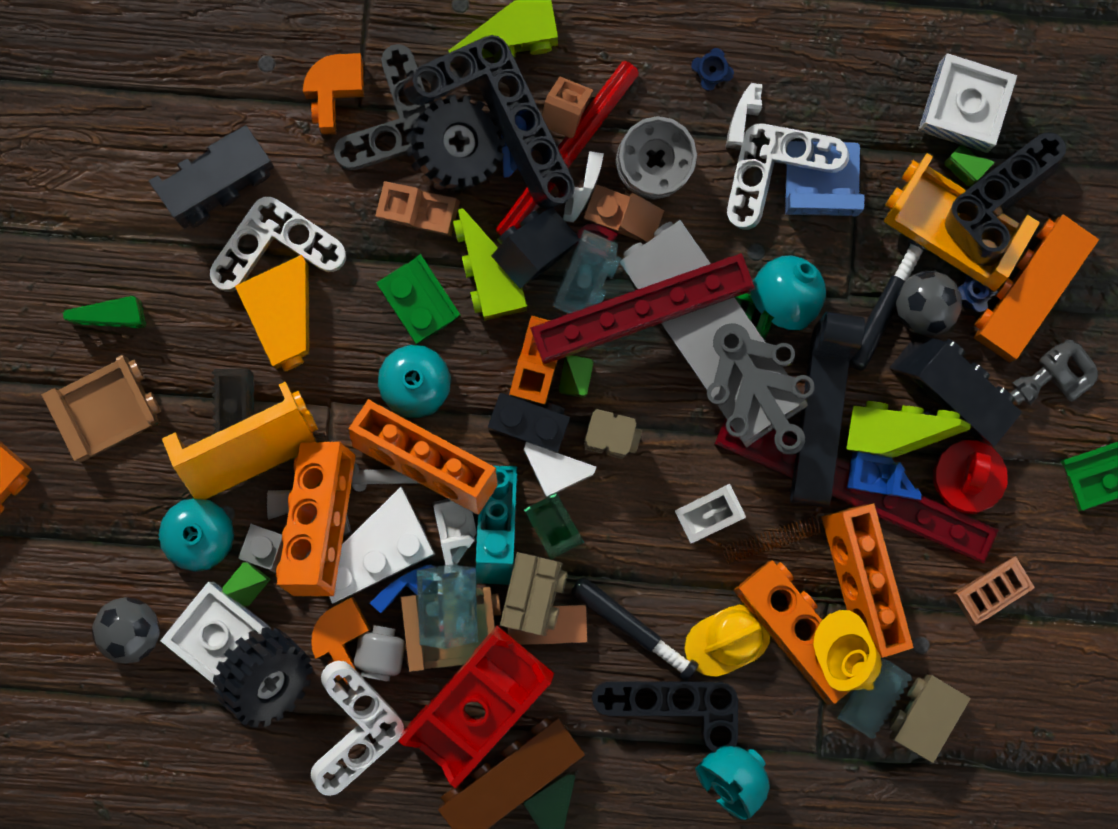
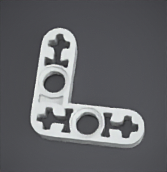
[727,124,849,230]
[210,197,346,292]
[311,661,404,796]

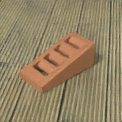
[952,556,1035,626]

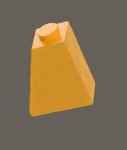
[235,255,309,371]

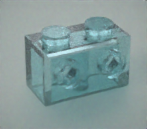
[553,230,621,314]
[417,564,478,649]

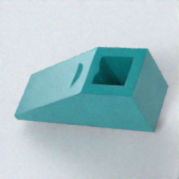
[476,466,517,585]

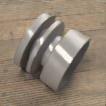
[615,116,697,200]

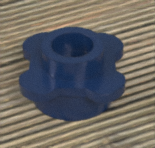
[691,48,734,91]
[958,274,998,313]

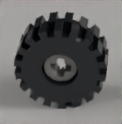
[406,95,505,192]
[213,627,313,728]

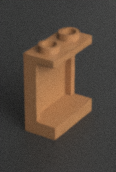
[41,355,161,463]
[401,587,501,672]

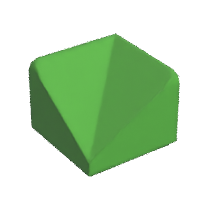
[944,145,995,187]
[559,355,593,398]
[222,562,271,606]

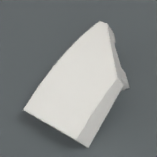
[725,83,762,149]
[563,151,604,223]
[433,499,477,574]

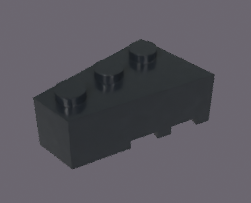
[149,125,274,229]
[889,334,1022,447]

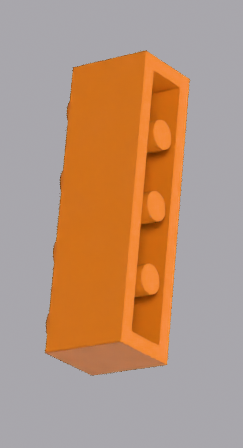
[973,214,1099,363]

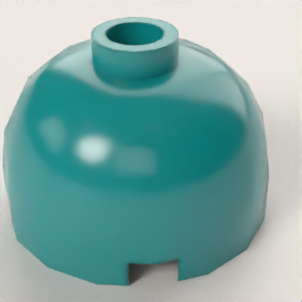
[751,255,826,330]
[378,345,451,418]
[158,498,234,572]
[695,746,770,820]

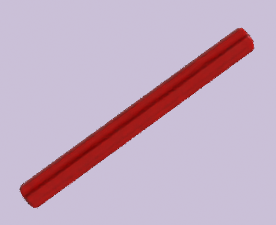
[496,61,639,236]

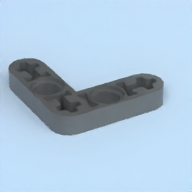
[334,44,429,171]

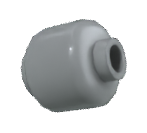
[354,625,406,681]

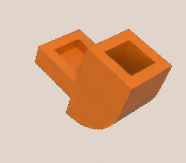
[303,53,364,134]
[509,316,558,404]
[311,597,371,685]

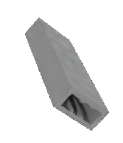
[619,220,808,447]

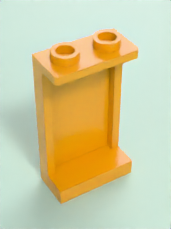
[883,153,1040,292]
[162,382,319,500]

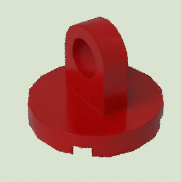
[933,440,1008,514]

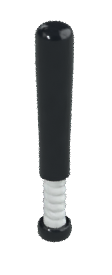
[849,238,928,371]
[571,578,699,681]

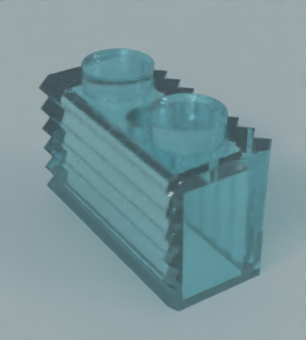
[837,658,912,739]

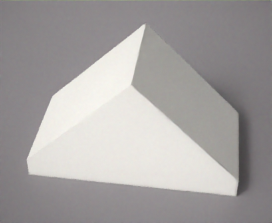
[524,442,596,498]
[675,484,746,543]

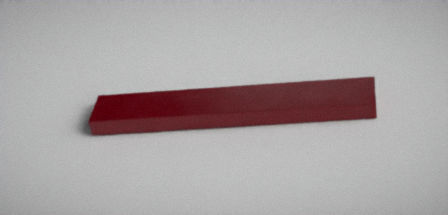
[530,253,755,365]

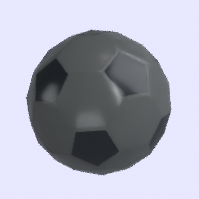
[896,271,962,336]
[92,597,160,664]

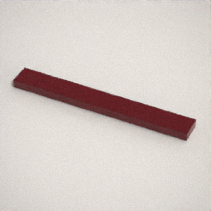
[714,418,999,564]

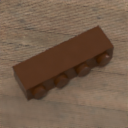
[438,716,585,829]

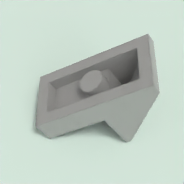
[238,524,311,573]

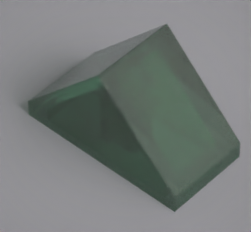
[524,493,584,560]
[523,772,575,829]

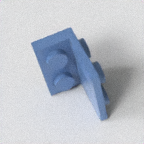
[785,141,864,216]

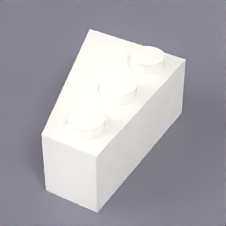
[329,487,435,604]

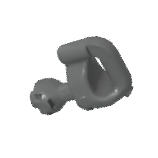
[1010,340,1098,405]

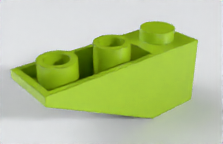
[448,0,558,64]
[453,209,527,321]
[846,401,971,458]

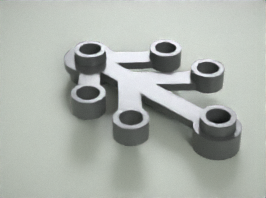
[707,323,814,455]

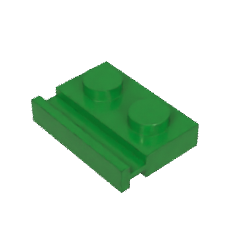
[376,254,461,345]
[1061,442,1118,511]

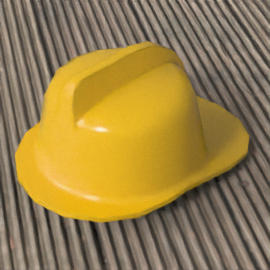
[685,604,770,677]
[813,610,882,692]

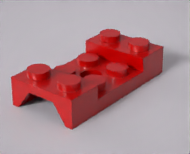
[398,626,554,789]

